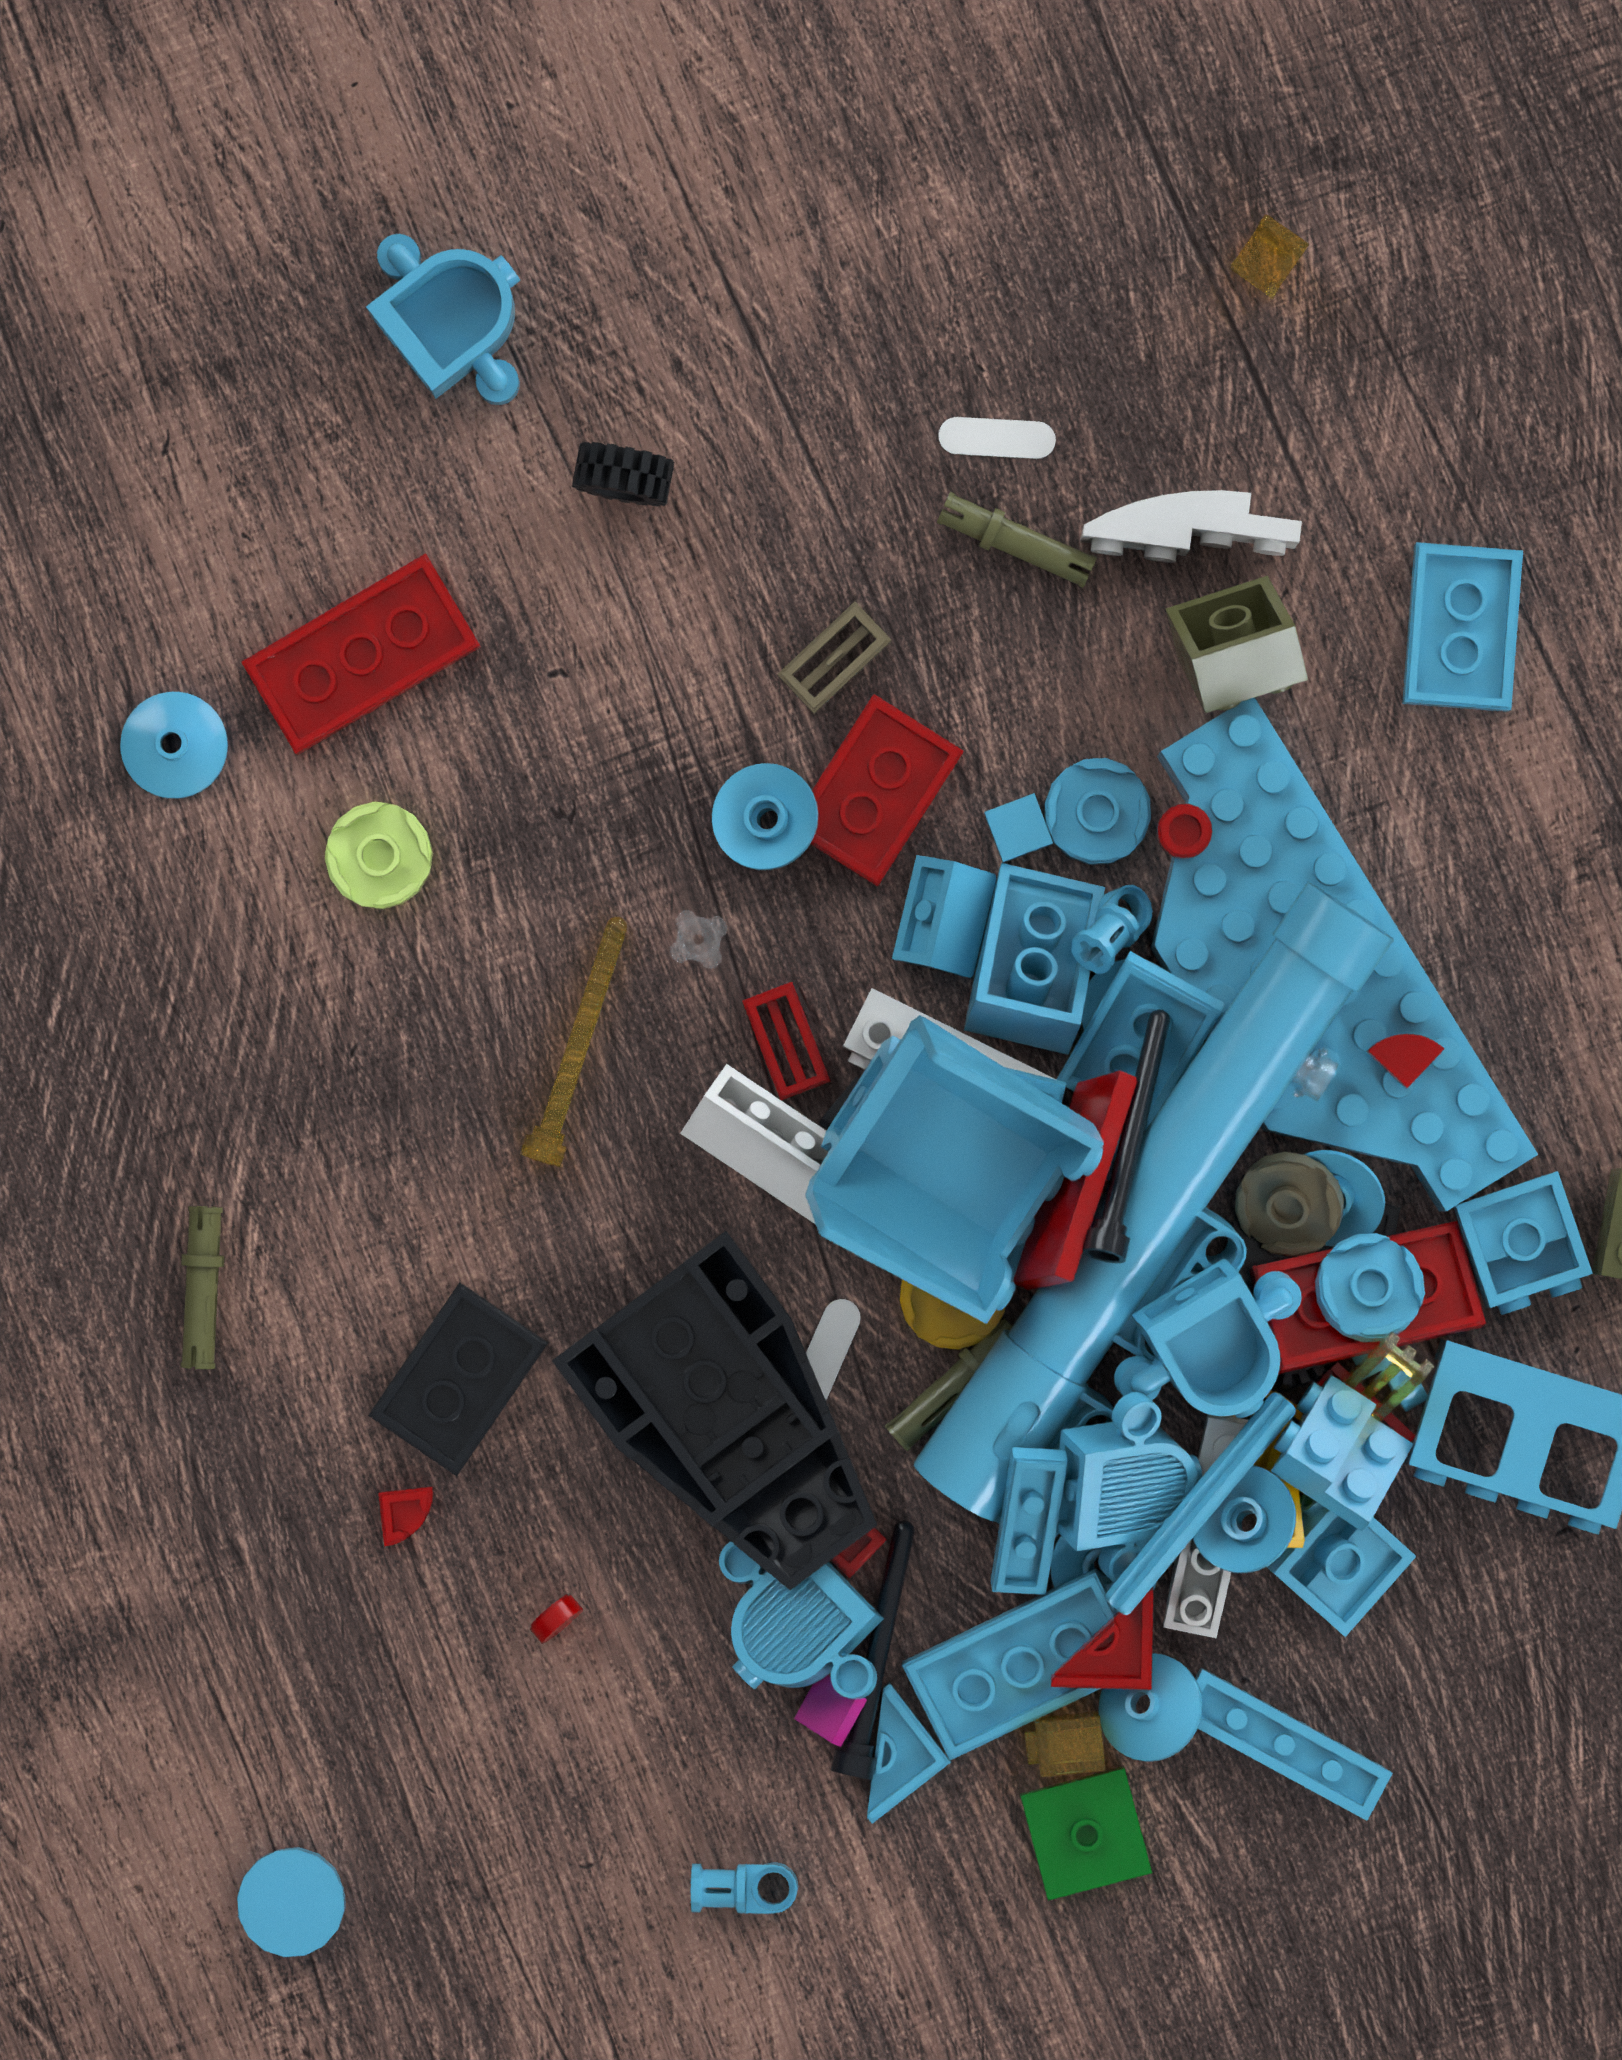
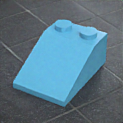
[964,863,1105,1055]

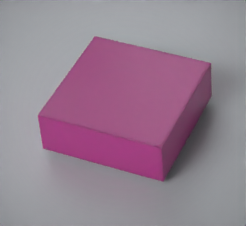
[794,1675,867,1747]

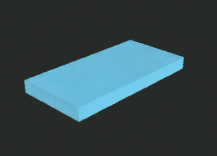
[902,1569,1118,1760]

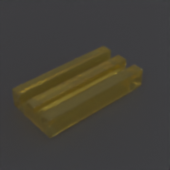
[1342,1332,1434,1422]

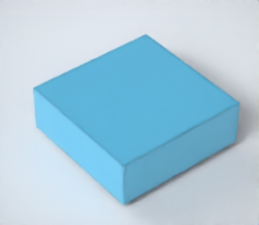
[984,793,1053,863]

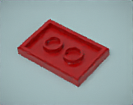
[810,694,964,888]

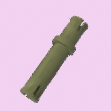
[936,491,1097,588]
[180,1206,225,1369]
[885,1318,1012,1452]

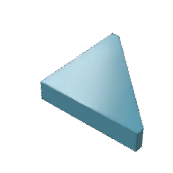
[867,1682,951,1824]

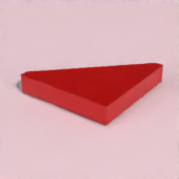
[1051,1587,1153,1690]

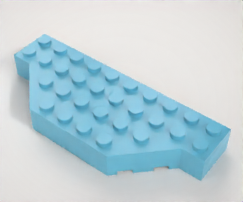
[1150,698,1538,1211]

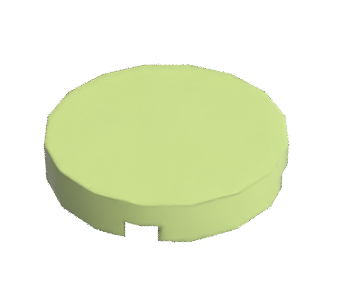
[325,802,433,909]

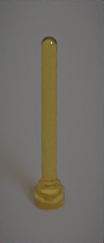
[519,916,627,1168]

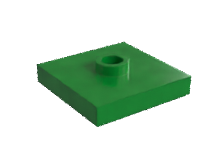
[1020,1766,1152,1901]

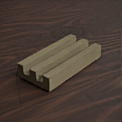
[777,602,892,715]

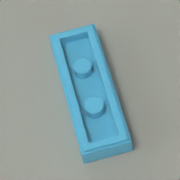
[990,1447,1068,1595]

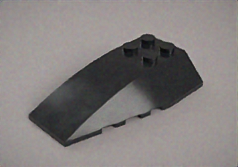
[552,1231,877,1590]

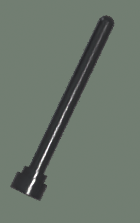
[1083,1009,1170,1263]
[831,1520,915,1779]

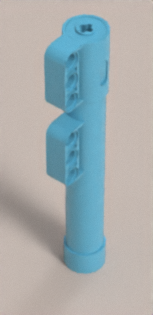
[914,882,1394,1537]

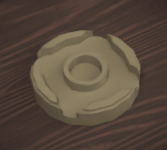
[1235,1152,1344,1257]

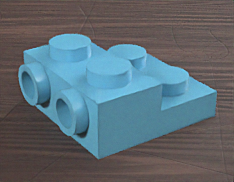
[1454,1171,1593,1315]
[1271,1375,1413,1531]
[1267,1494,1416,1637]

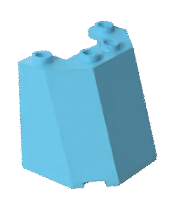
[805,1015,1104,1324]

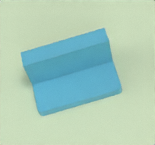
[892,855,996,978]

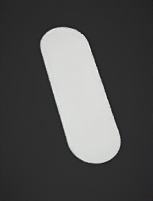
[939,417,1056,459]
[806,1299,860,1400]

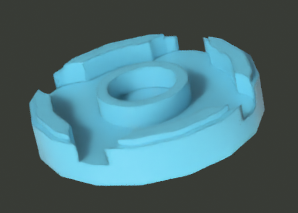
[1044,758,1151,865]
[1315,1233,1425,1342]
[237,1847,346,1957]

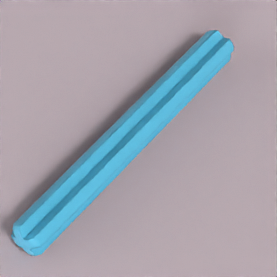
[1105,1392,1296,1615]

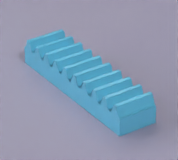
[1195,1668,1393,1821]

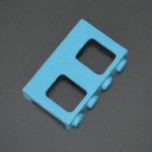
[1404,1339,1622,1535]

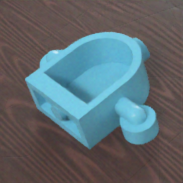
[366,234,521,405]
[1114,1258,1302,1418]
[1056,1392,1202,1583]
[719,1542,884,1700]

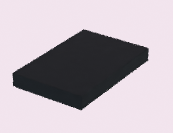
[368,1282,549,1476]

